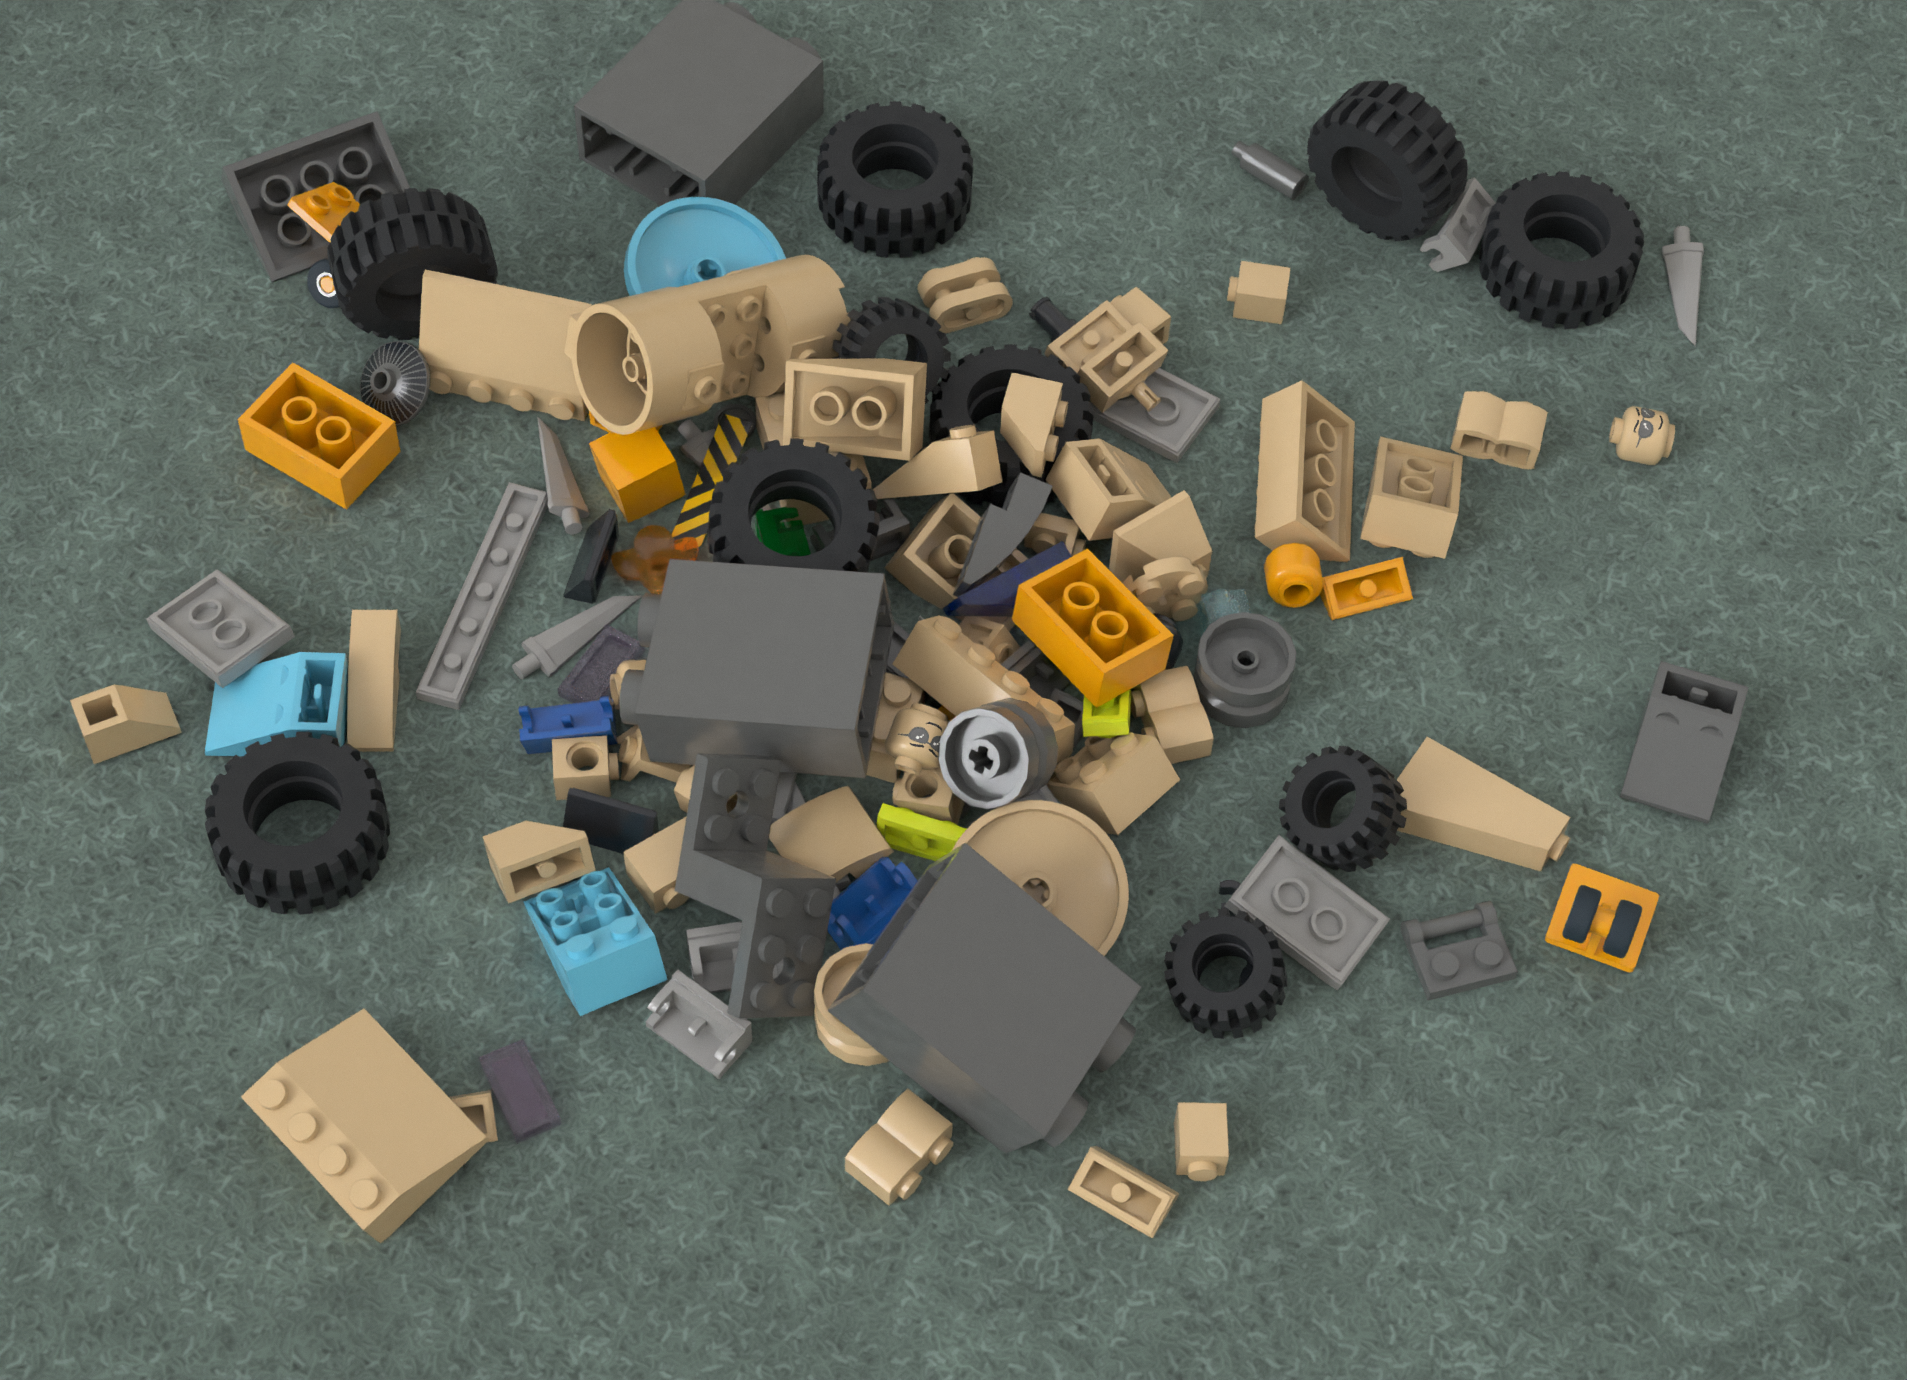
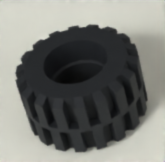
[832,297,951,404]
[1279,746,1407,872]
[1164,909,1287,1039]

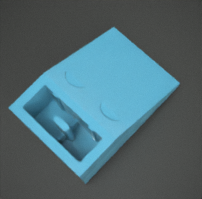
[205,652,348,756]
[523,867,668,1016]

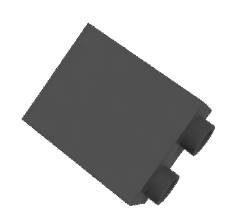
[574,0,824,206]
[619,559,894,778]
[828,843,1141,1153]

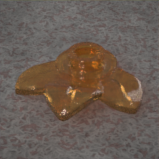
[611,525,699,594]

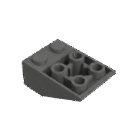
[1620,661,1749,824]

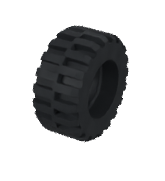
[1307,80,1468,241]
[817,101,973,258]
[1479,171,1644,329]
[327,188,498,340]
[929,344,1094,508]
[707,438,880,573]
[204,732,391,915]

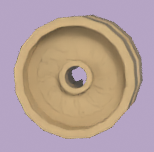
[814,943,889,1066]

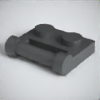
[1400,901,1518,1000]

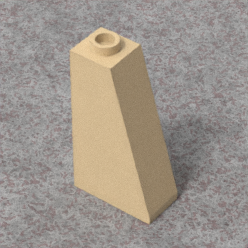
[1397,737,1571,871]

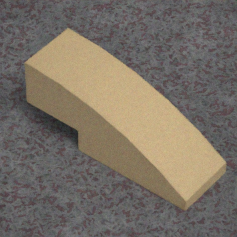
[347,610,401,752]

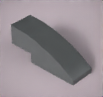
[953,472,1053,598]

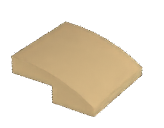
[769,785,894,883]

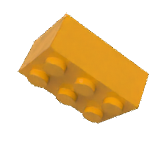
[238,363,401,510]
[1012,548,1174,708]

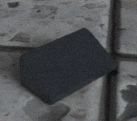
[563,509,619,604]
[563,788,659,854]

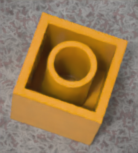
[589,427,686,523]

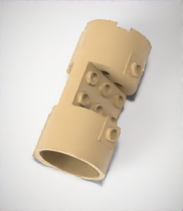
[564,255,851,435]

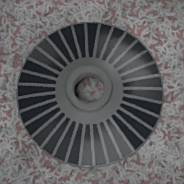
[360,341,430,426]

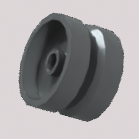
[1194,612,1296,728]
[938,698,1058,809]

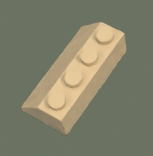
[1255,380,1355,562]
[892,615,1075,763]

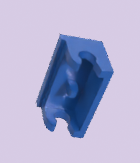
[518,696,618,754]
[827,857,917,950]

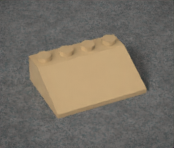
[419,269,592,421]
[241,1009,489,1243]

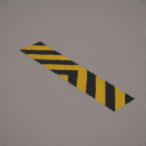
[666,413,753,556]

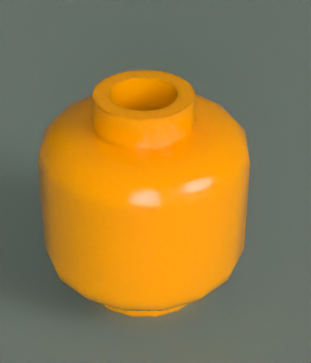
[1264,543,1323,608]

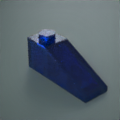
[942,541,1072,617]

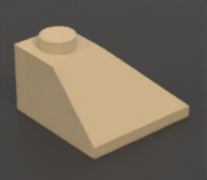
[1109,490,1212,582]

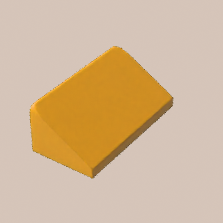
[1320,557,1413,620]

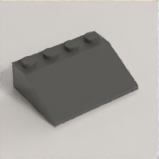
[221,111,410,282]

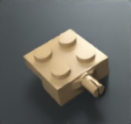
[1044,300,1169,413]

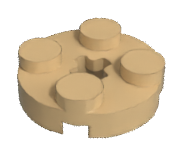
[1122,557,1208,621]

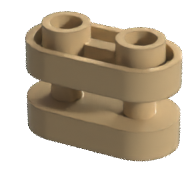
[917,257,1013,333]

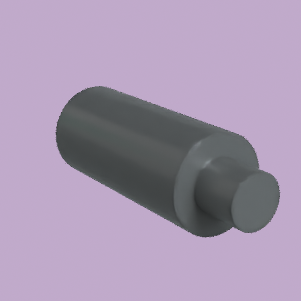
[1232,141,1309,200]

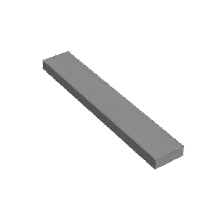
[416,482,548,710]

